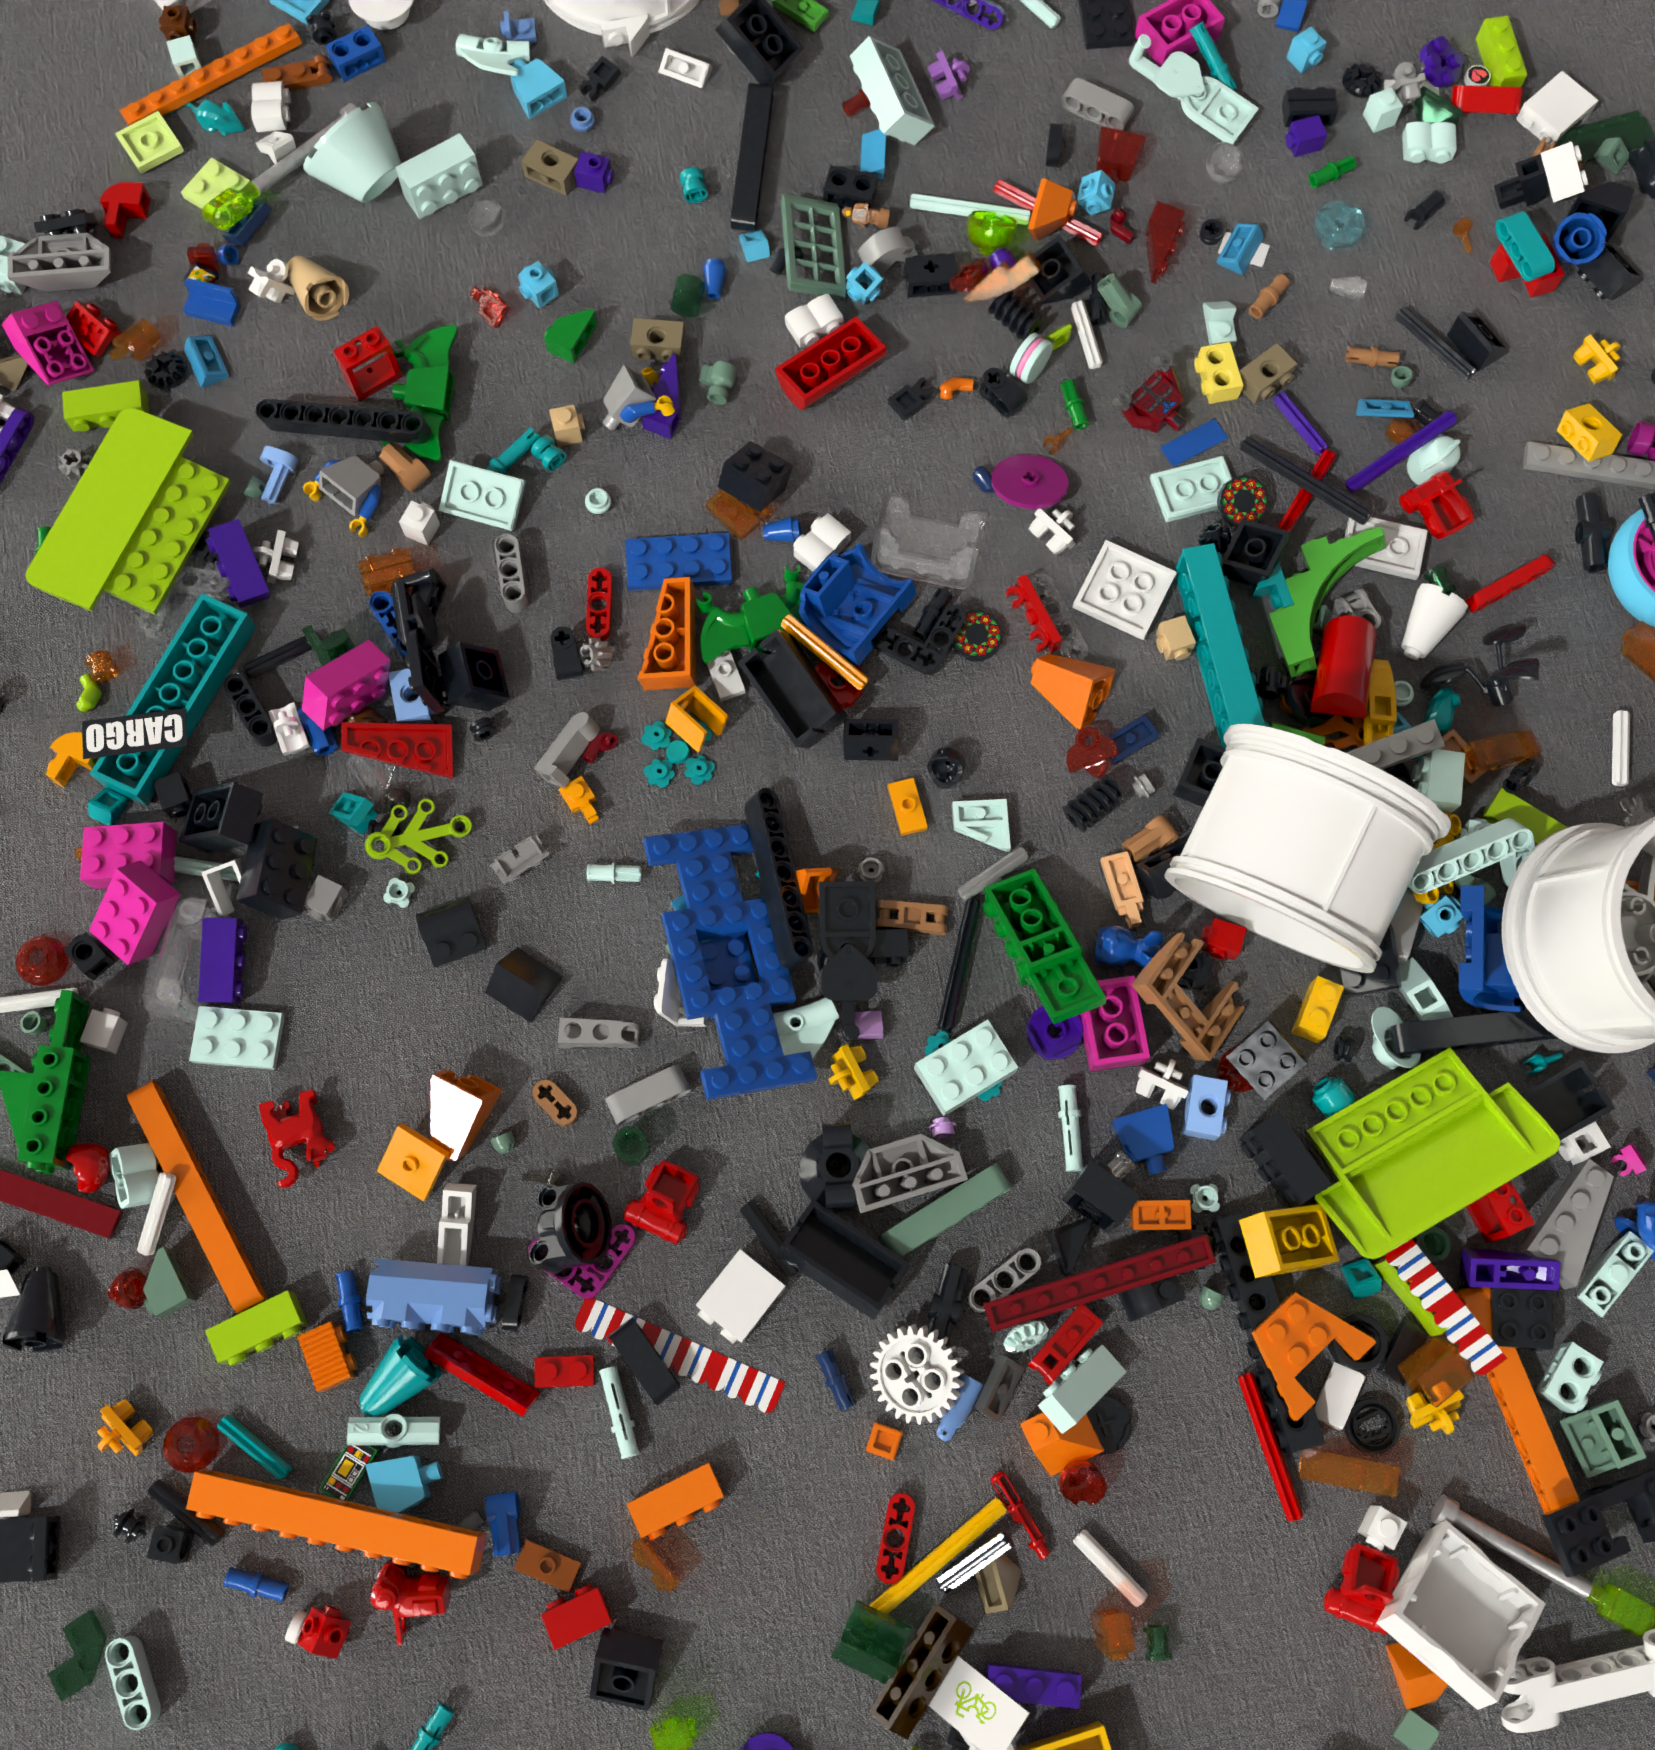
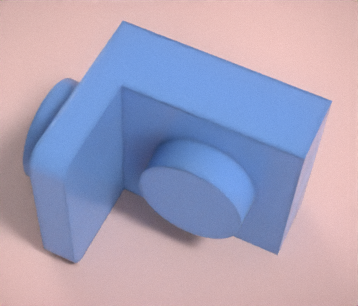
[500,11,537,45]

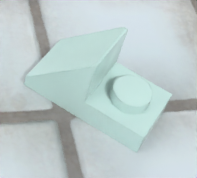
[1203,301,1237,347]

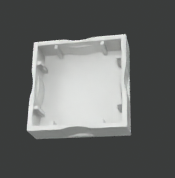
[1376,1520,1546,1710]

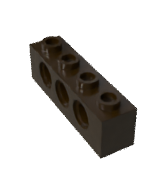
[868,1603,974,1740]

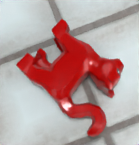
[259,1089,336,1188]

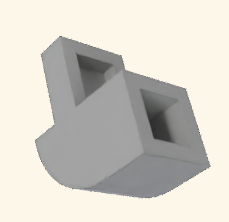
[858,227,918,273]

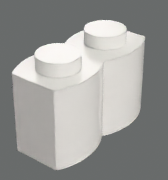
[251,81,291,132]
[785,294,843,348]
[793,513,851,572]

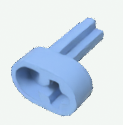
[260,446,299,505]

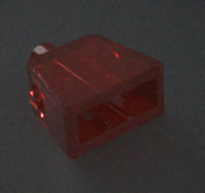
[1096,126,1146,187]

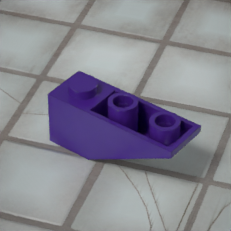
[641,354,681,439]

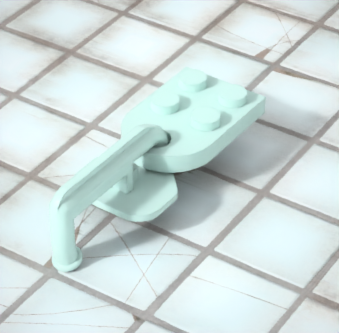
[1129,34,1259,147]

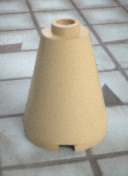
[287,256,349,321]

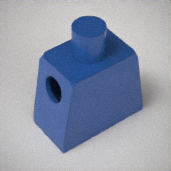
[1111,1104,1174,1176]

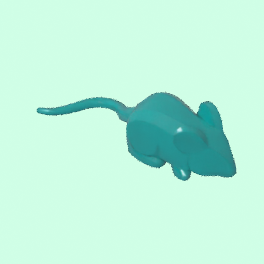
[166,99,245,136]
[1416,686,1460,761]

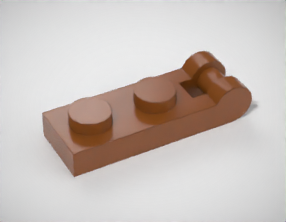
[261,55,332,91]

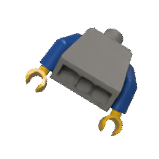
[603,365,675,431]
[303,456,384,538]

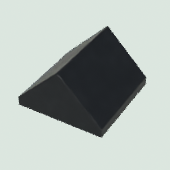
[1447,312,1509,372]
[485,948,563,1023]

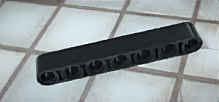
[731,83,773,231]
[255,399,431,444]
[744,788,814,970]
[1390,1010,1559,1056]

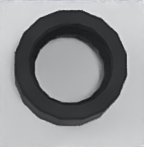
[1328,1313,1388,1371]

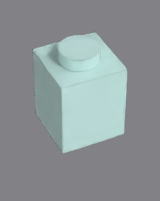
[166,35,202,79]
[1362,87,1403,133]

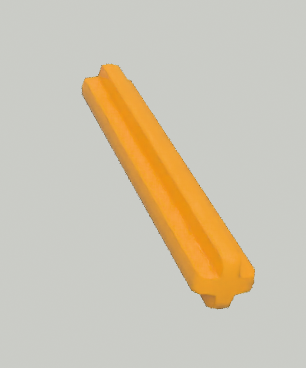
[781,614,869,690]

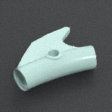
[456,34,530,76]
[773,997,839,1059]

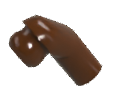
[346,707,388,723]

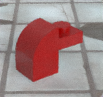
[99,182,151,239]

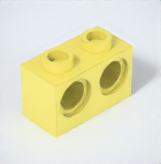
[1194,342,1243,404]

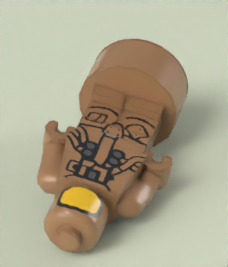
[842,202,890,229]

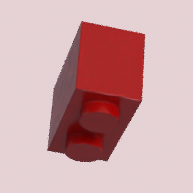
[541,1583,614,1650]

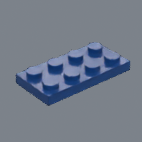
[626,533,732,591]

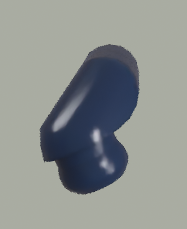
[973,466,995,493]

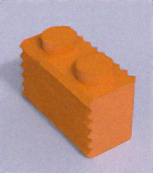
[297,1321,358,1392]

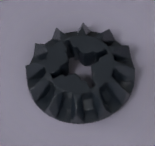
[1342,63,1382,98]
[144,351,186,389]

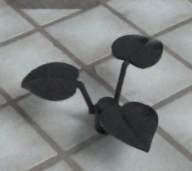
[1420,624,1540,706]

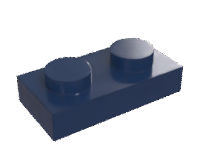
[223,200,272,245]
[1100,714,1160,765]

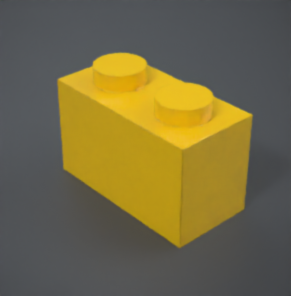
[1291,976,1344,1044]

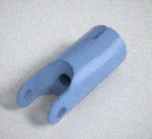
[937,1374,984,1441]

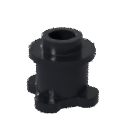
[307,11,337,45]

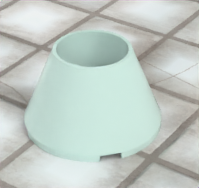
[303,102,402,203]

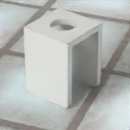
[201,856,246,917]

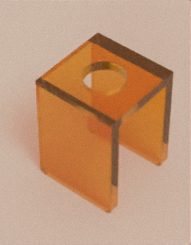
[1398,1336,1475,1407]

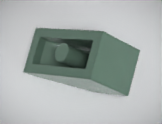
[143,1247,196,1318]

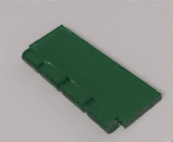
[1556,110,1655,163]

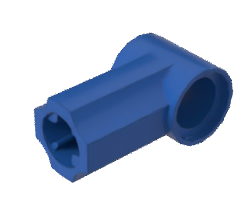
[297,707,339,756]
[485,1491,521,1557]

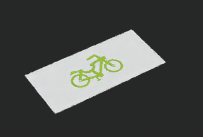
[928,1656,1029,1750]

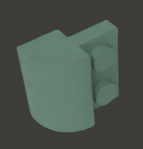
[1558,1399,1647,1479]

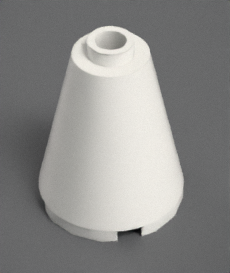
[1401,583,1468,660]

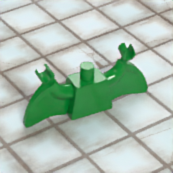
[381,325,458,462]
[696,564,805,663]

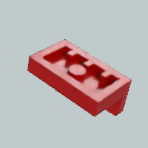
[66,301,125,357]

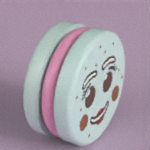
[1010,333,1053,384]

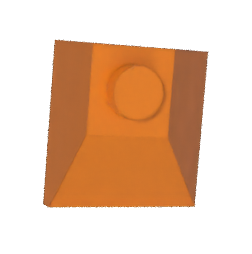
[1028,178,1078,241]
[1020,1412,1105,1476]

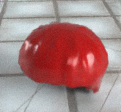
[66,1143,111,1193]

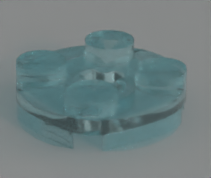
[1314,201,1365,250]

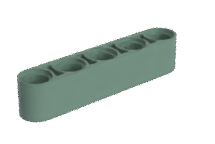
[879,1163,1013,1258]

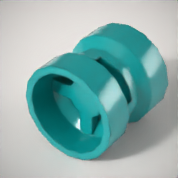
[680,167,708,203]
[531,435,567,472]

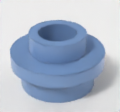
[570,107,595,132]

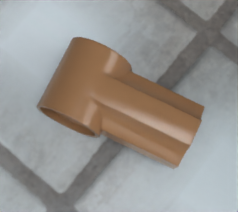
[379,443,431,493]
[1122,814,1180,864]

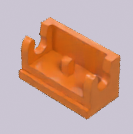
[1129,1200,1192,1230]

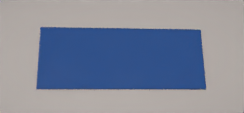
[1160,418,1228,467]

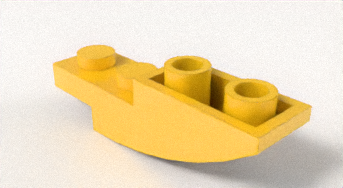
[1364,659,1397,745]

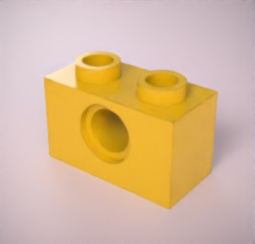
[1556,403,1622,462]

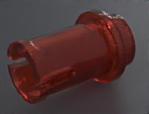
[842,88,871,117]

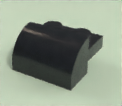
[416,895,487,967]
[1117,1244,1186,1322]

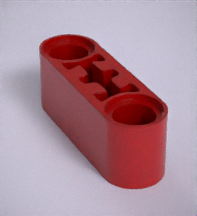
[1449,86,1523,114]

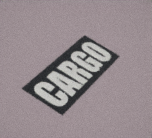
[82,708,187,759]

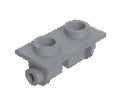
[490,835,550,884]

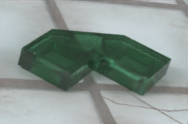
[48,1610,107,1702]

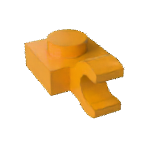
[558,776,599,824]

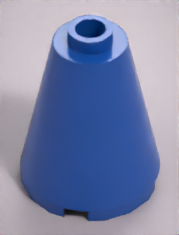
[1551,212,1606,265]

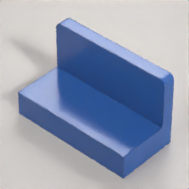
[183,278,241,327]

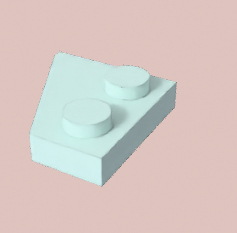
[952,799,1011,852]

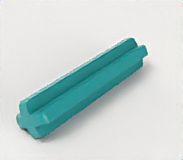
[217,1415,292,1480]

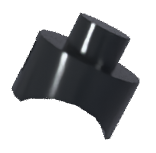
[927,747,965,789]

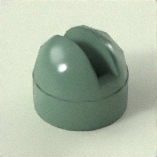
[1391,366,1413,389]
[243,476,265,499]
[20,1011,47,1035]
[490,1130,515,1154]
[1199,1285,1225,1310]

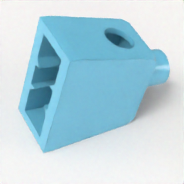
[510,58,567,119]
[365,1456,443,1514]

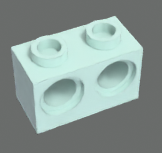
[1534,1342,1603,1413]

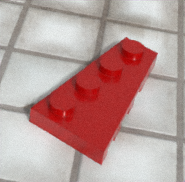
[341,722,453,779]

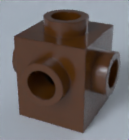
[158,6,197,44]

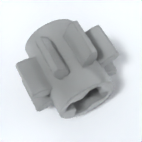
[58,448,90,481]
[579,638,612,671]

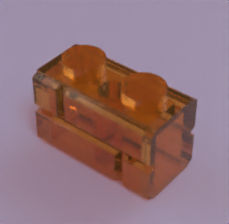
[358,548,417,598]
[1090,1608,1136,1661]

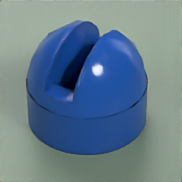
[216,244,239,265]

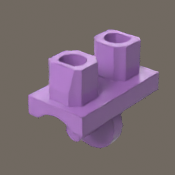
[927,50,970,101]

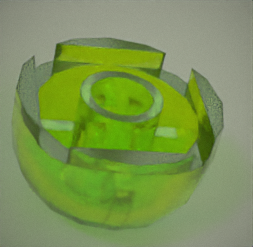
[967,210,1017,255]

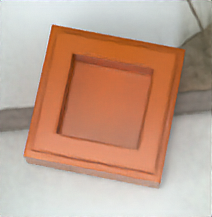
[865,1422,903,1461]

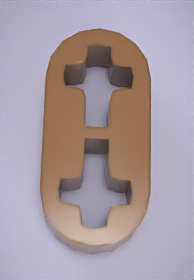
[532,1080,579,1127]

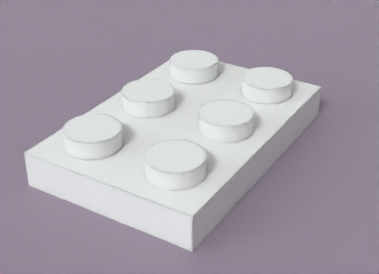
[1345,517,1428,580]

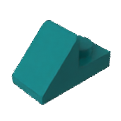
[1251,561,1294,610]
[328,792,377,834]

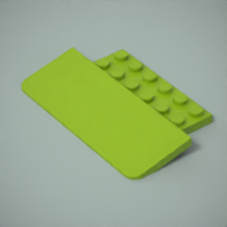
[26,408,231,616]
[1306,1048,1560,1259]

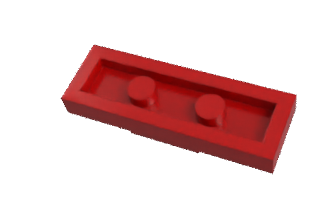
[1006,574,1062,653]

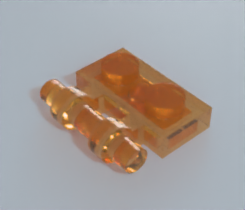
[705,489,772,541]

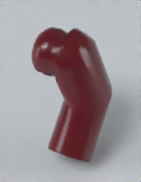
[1110,208,1136,245]
[582,732,619,763]

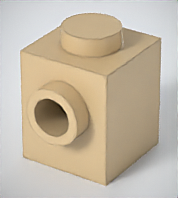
[549,404,585,447]
[1156,615,1196,661]

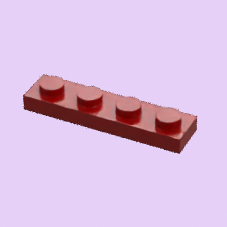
[423,1332,540,1417]

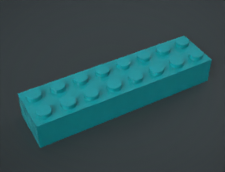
[1174,543,1269,749]
[90,593,256,806]

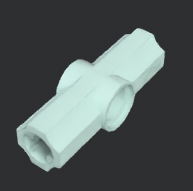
[347,1414,441,1448]

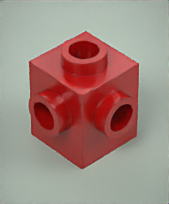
[297,1605,351,1659]

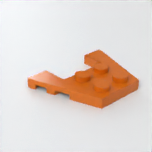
[1251,1292,1376,1421]

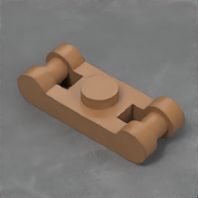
[876,900,948,936]

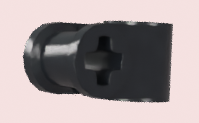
[979,368,1028,418]
[550,627,583,681]

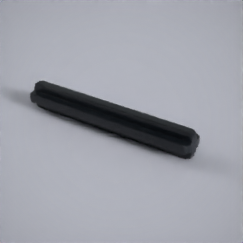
[1395,306,1476,380]

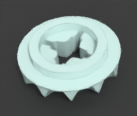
[1003,1320,1049,1353]

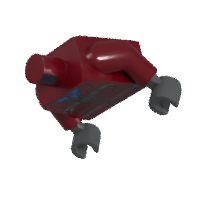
[1112,351,1187,433]

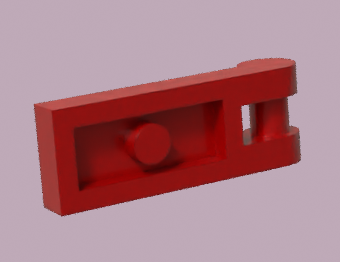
[1027,1304,1104,1385]

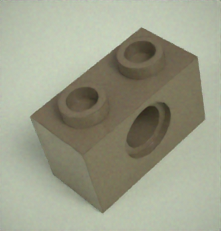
[521,139,579,196]
[630,318,685,362]
[1239,343,1297,405]

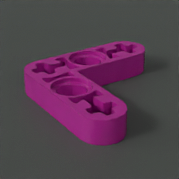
[528,1224,636,1299]

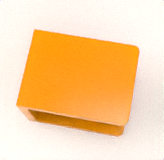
[665,685,728,752]

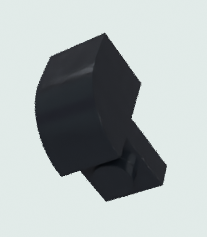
[1494,154,1548,210]

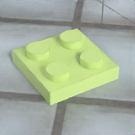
[115,111,184,174]
[181,157,252,221]

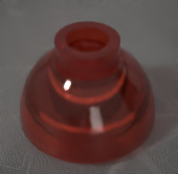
[107,1268,147,1309]

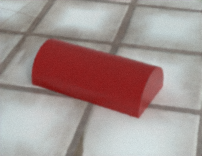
[775,316,887,410]
[1310,615,1377,718]

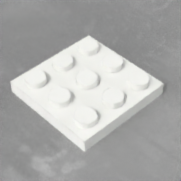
[1072,540,1177,640]

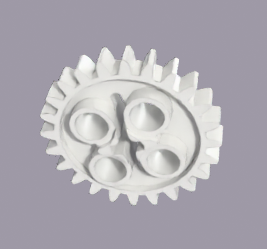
[870,1324,965,1424]

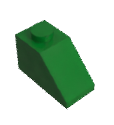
[544,309,598,364]

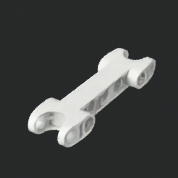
[1501,1629,1655,1733]

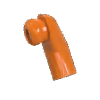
[939,377,974,400]

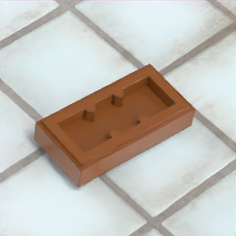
[514,1539,582,1593]

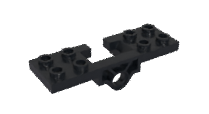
[1541,1468,1655,1577]

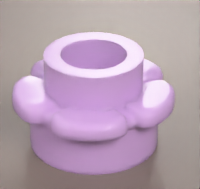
[929,1117,957,1139]

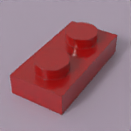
[534,1355,595,1388]

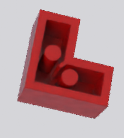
[1489,233,1564,298]

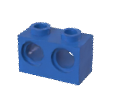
[325,25,386,82]

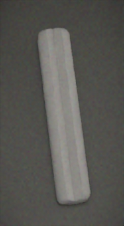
[958,847,1029,901]

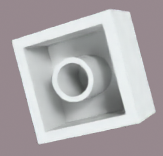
[1541,142,1588,203]

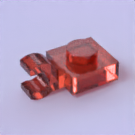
[470,286,510,328]

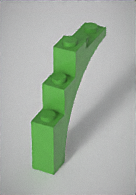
[1269,526,1386,678]

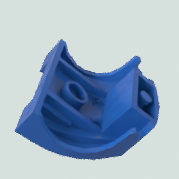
[799,543,917,666]
[1459,885,1522,1012]

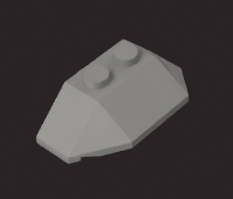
[8,232,111,292]
[852,1134,968,1213]

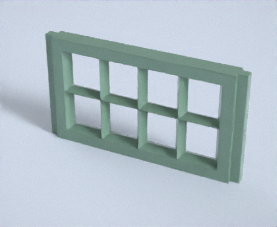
[781,193,846,300]

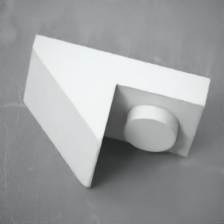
[600,14,650,57]
[256,131,296,164]

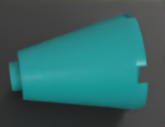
[359,1334,442,1417]

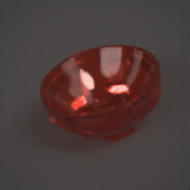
[15,936,69,986]
[163,1417,220,1473]

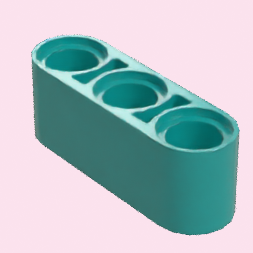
[1495,211,1555,282]

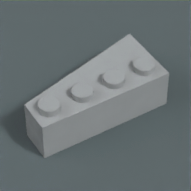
[1516,1159,1614,1289]

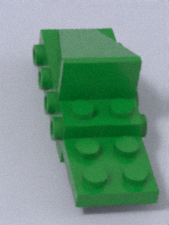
[982,868,1106,1024]
[0,990,91,1174]

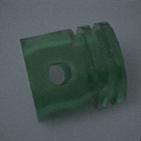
[670,274,705,317]
[613,1126,650,1165]
[1412,1227,1451,1263]

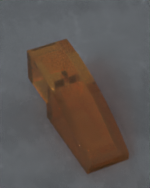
[963,251,1043,302]
[1462,731,1541,774]
[1298,1449,1400,1498]

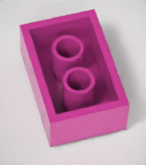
[1134,0,1225,68]
[302,640,391,731]
[80,822,177,889]
[89,860,180,965]
[1079,975,1150,1072]

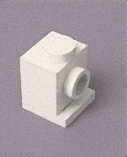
[1559,1121,1611,1165]

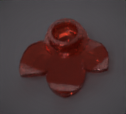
[1067,727,1118,779]

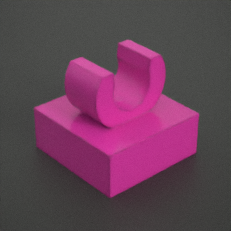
[1611,1141,1649,1176]

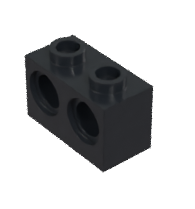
[823,165,878,210]

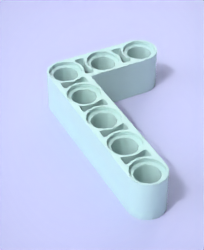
[1408,818,1535,894]

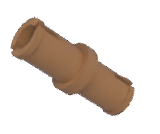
[1249,274,1290,319]
[1345,346,1400,368]

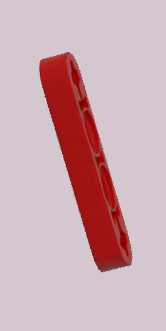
[1465,553,1556,614]

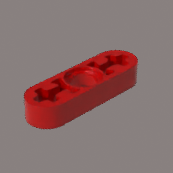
[586,567,613,641]
[876,1493,915,1584]

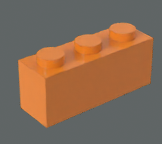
[626,1463,725,1541]

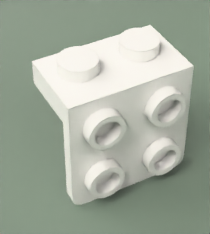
[654,959,708,1027]

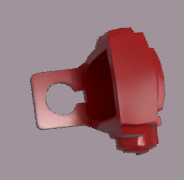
[1399,471,1475,540]
[624,1160,700,1245]
[1323,1543,1400,1635]
[371,1559,451,1645]

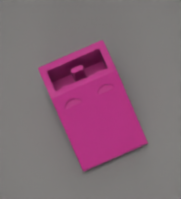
[2,301,94,386]

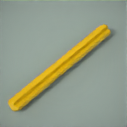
[860,1498,1007,1628]

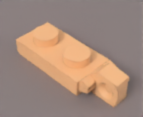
[1100,851,1144,929]

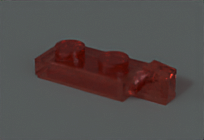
[949,258,989,293]

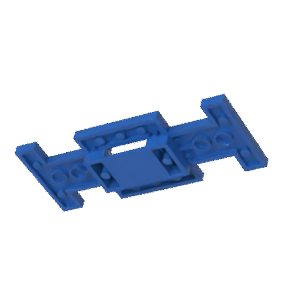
[643,824,817,1100]

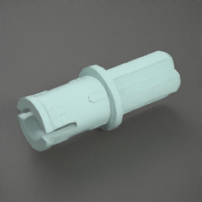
[587,862,642,884]

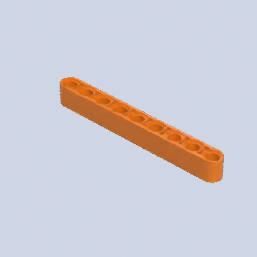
[127,1080,267,1314]
[1455,1287,1579,1514]

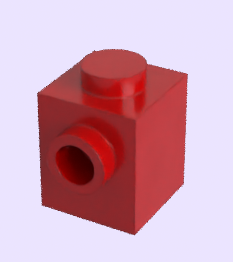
[1200,918,1247,960]

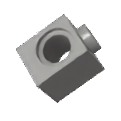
[304,875,349,922]

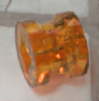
[84,650,119,683]

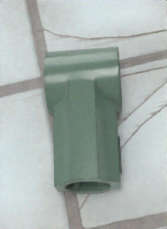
[1097,273,1142,327]

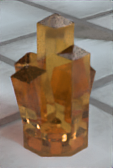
[109,318,161,360]

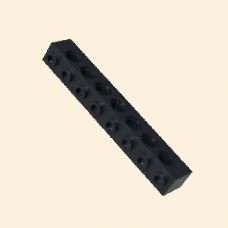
[1210,1211,1326,1453]

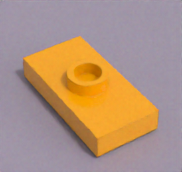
[887,778,928,836]

